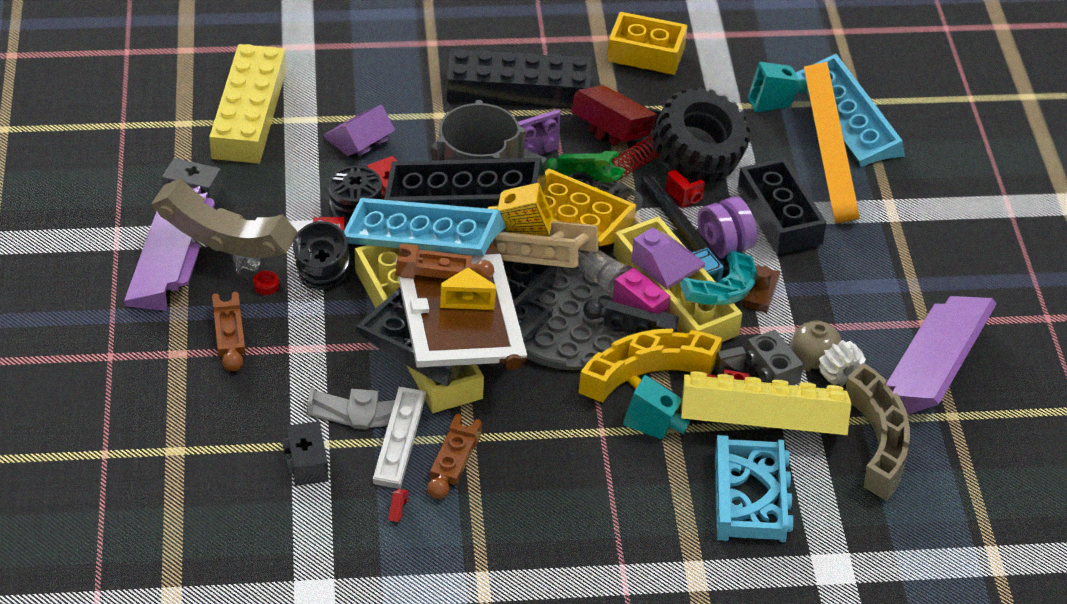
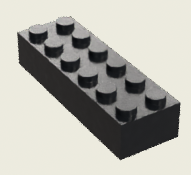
[447,49,592,109]
[384,157,546,209]

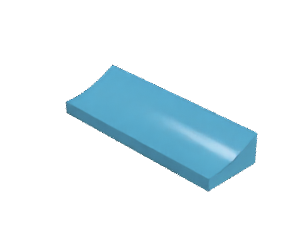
[796,54,905,168]
[344,198,506,256]

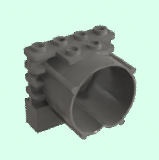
[431,100,547,171]

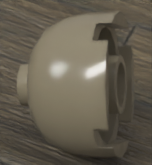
[790,321,842,373]

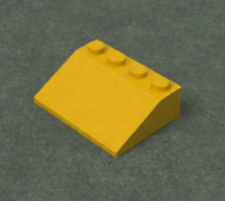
[544,168,636,246]

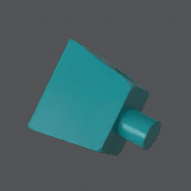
[747,62,807,112]
[623,375,691,439]

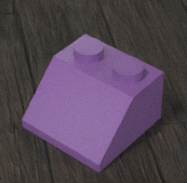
[323,104,395,156]

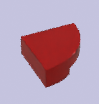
[388,489,409,522]

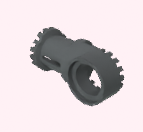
[593,180,643,212]

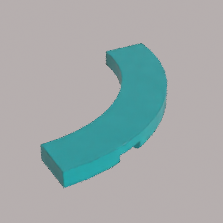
[680,251,756,305]

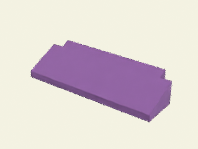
[124,186,215,311]
[886,296,996,415]

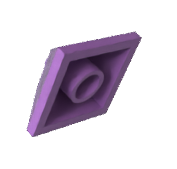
[631,227,705,290]

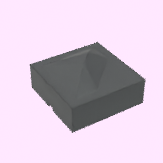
[715,347,746,375]

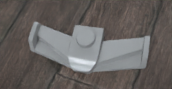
[307,387,395,430]

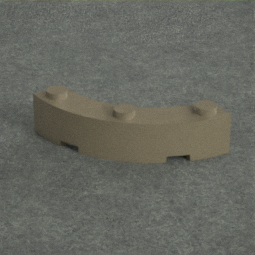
[151,178,298,258]
[845,363,910,501]

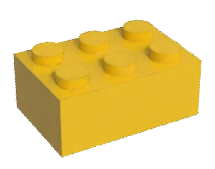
[607,12,688,75]

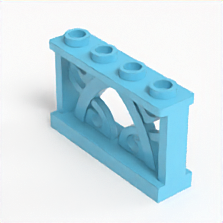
[715,435,793,542]

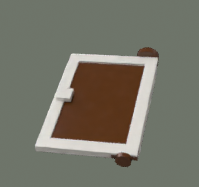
[395,244,527,370]

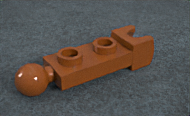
[395,244,495,280]
[212,292,245,372]
[427,414,482,499]

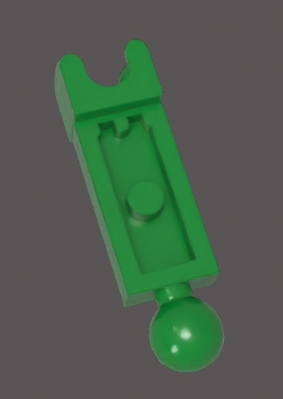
[546,151,624,182]

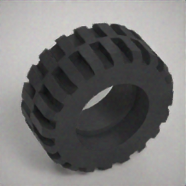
[652,88,751,183]

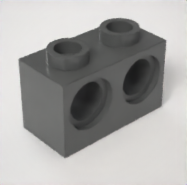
[745,330,803,385]

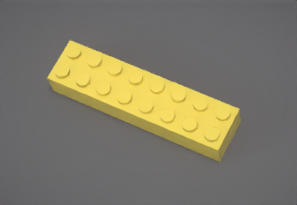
[355,245,484,413]

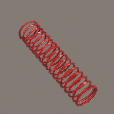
[612,136,660,183]

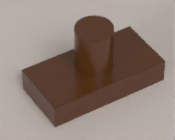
[742,265,780,313]

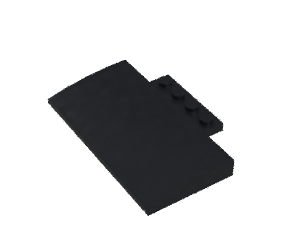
[356,253,557,386]

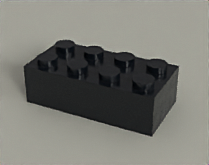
[737,158,827,255]

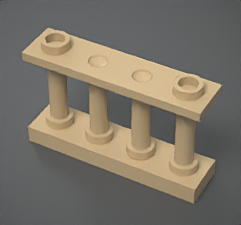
[491,221,598,268]

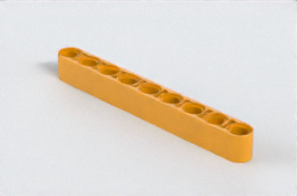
[804,62,860,224]

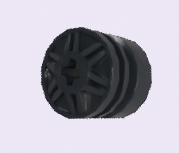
[329,166,382,227]
[293,221,351,290]

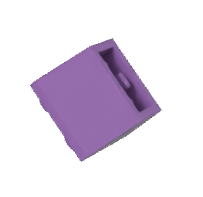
[518,109,561,155]

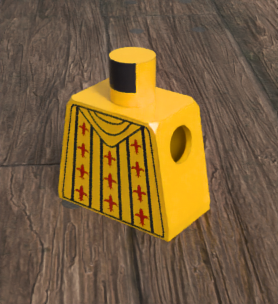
[488,183,553,236]

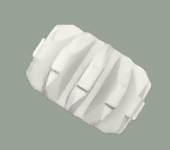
[818,340,866,386]

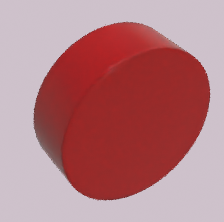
[253,270,279,295]

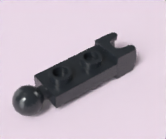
[583,299,680,334]

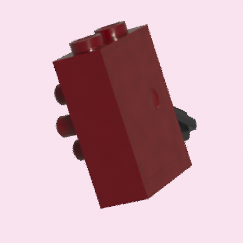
[571,85,661,145]

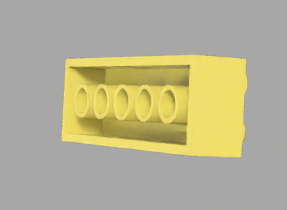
[210,44,286,164]
[613,216,742,342]
[681,371,851,435]

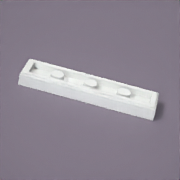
[373,387,426,489]

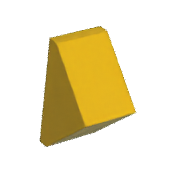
[440,268,496,310]

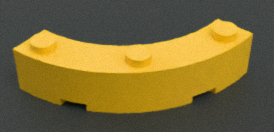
[578,329,723,402]

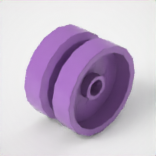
[697,196,757,259]

